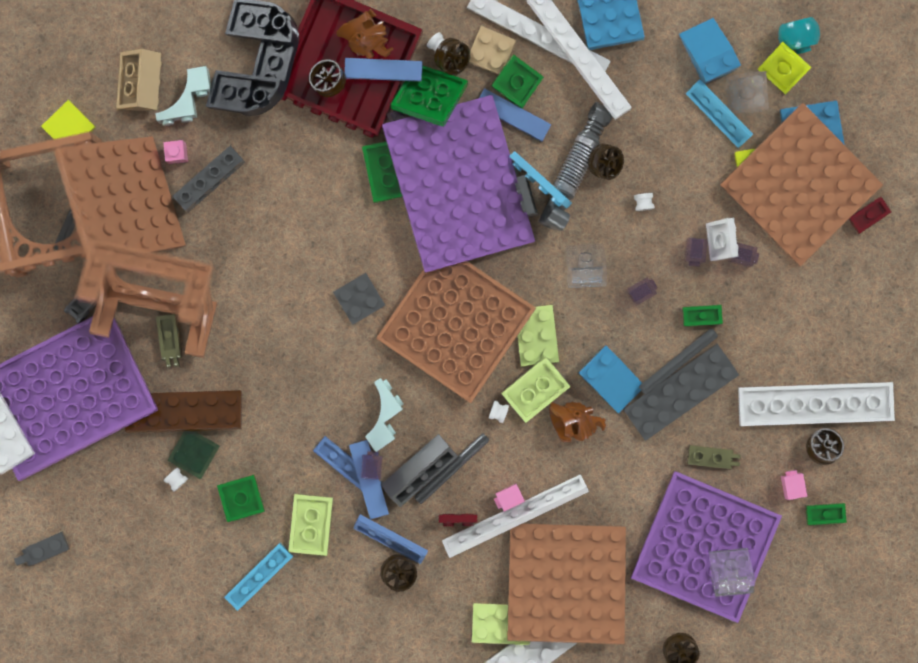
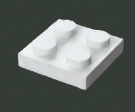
[706,218,738,261]

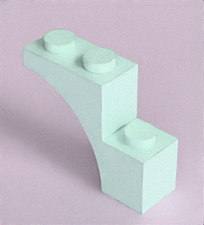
[155,66,211,126]
[365,378,404,452]

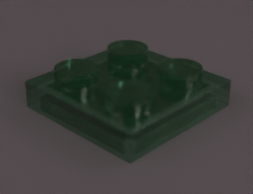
[167,431,220,479]

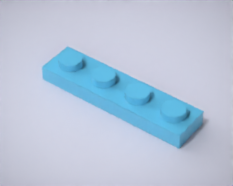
[686,80,753,148]
[509,151,572,209]
[224,543,293,611]

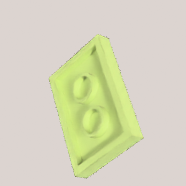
[518,305,559,366]
[501,357,570,423]
[289,494,333,556]
[472,603,530,645]

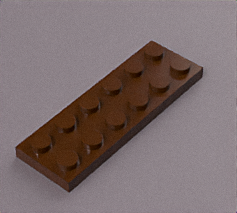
[125,390,242,433]

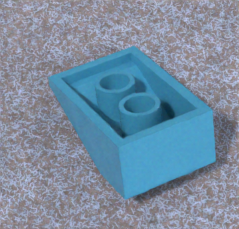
[679,18,741,85]
[578,346,642,414]

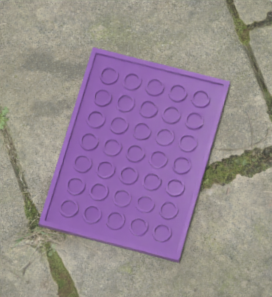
[382,95,535,273]
[0,316,158,481]

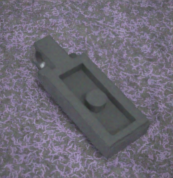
[14,532,70,566]

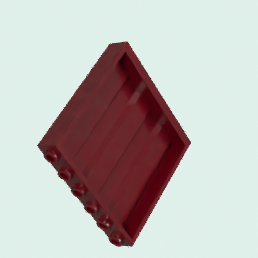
[281,0,423,138]

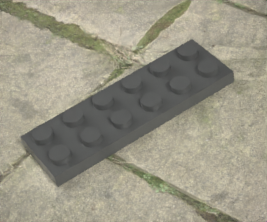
[623,344,739,441]

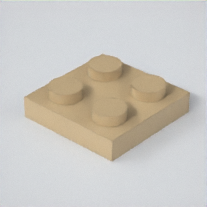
[469,26,516,75]

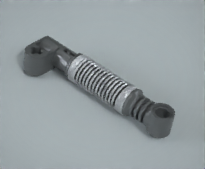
[538,102,613,231]

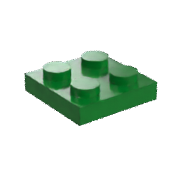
[491,54,544,108]
[217,474,265,523]

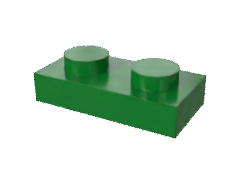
[682,305,723,326]
[805,503,847,525]

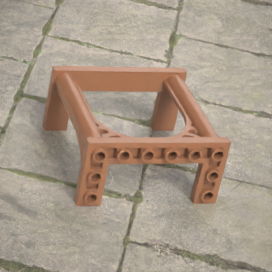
[0,132,102,278]
[76,240,217,358]

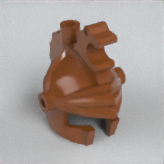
[336,9,393,59]
[549,401,606,442]

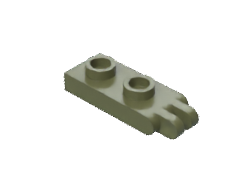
[156,314,182,368]
[687,445,741,469]

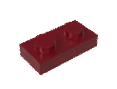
[849,197,892,234]
[439,514,477,526]

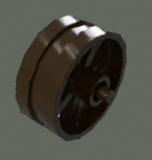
[434,38,470,75]
[309,59,346,97]
[588,143,624,180]
[806,428,844,465]
[380,554,417,592]
[662,633,700,663]

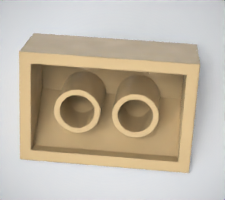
[116,49,161,111]

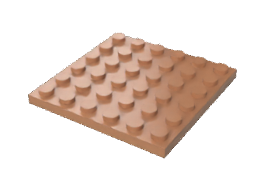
[720,103,883,266]
[54,136,186,259]
[376,261,536,403]
[507,524,626,644]

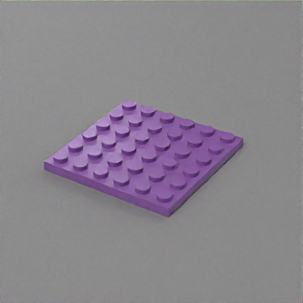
[630,471,782,623]

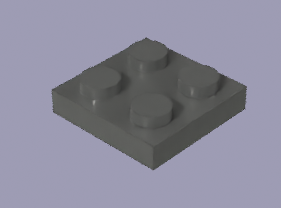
[515,175,538,217]
[333,273,386,325]

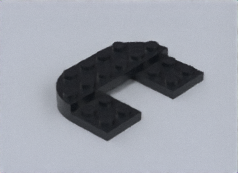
[206,0,299,116]

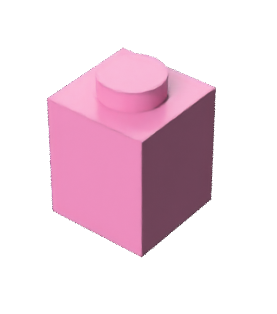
[163,140,188,164]
[781,470,807,500]
[494,483,525,511]

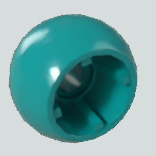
[778,17,820,54]

